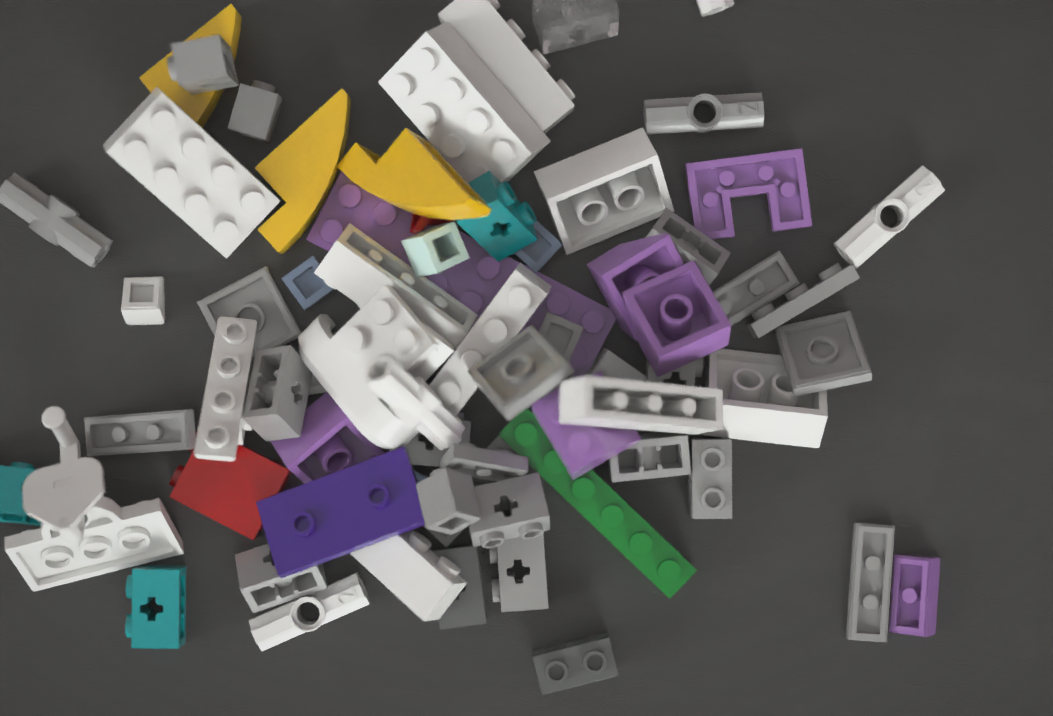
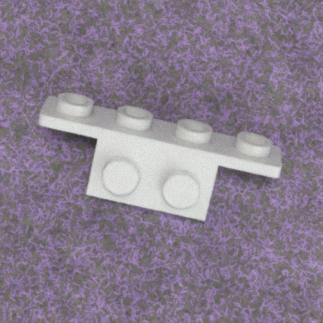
[194,316,257,461]

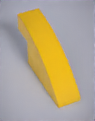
[139,4,242,128]
[255,88,351,255]
[337,128,492,220]

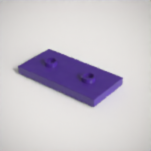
[256,446,425,578]

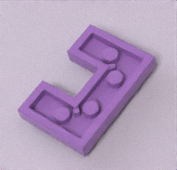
[685,148,812,240]

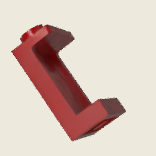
[169,430,292,540]

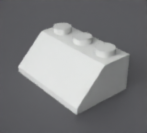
[534,127,674,255]
[702,349,828,448]

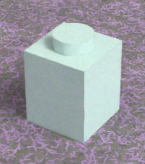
[401,221,470,277]

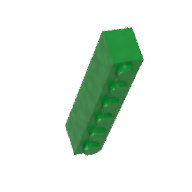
[498,407,697,599]

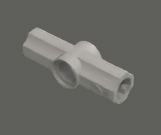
[644,92,764,135]
[0,172,113,268]

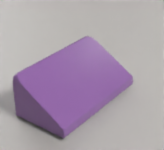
[889,554,940,637]

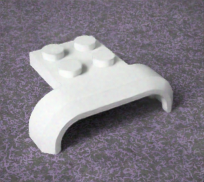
[298,285,440,449]

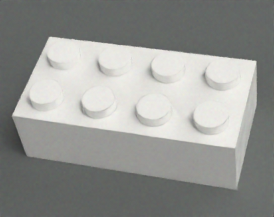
[378,22,551,183]
[103,87,280,259]

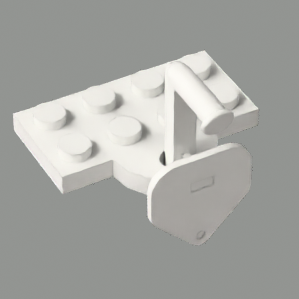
[4,406,184,592]

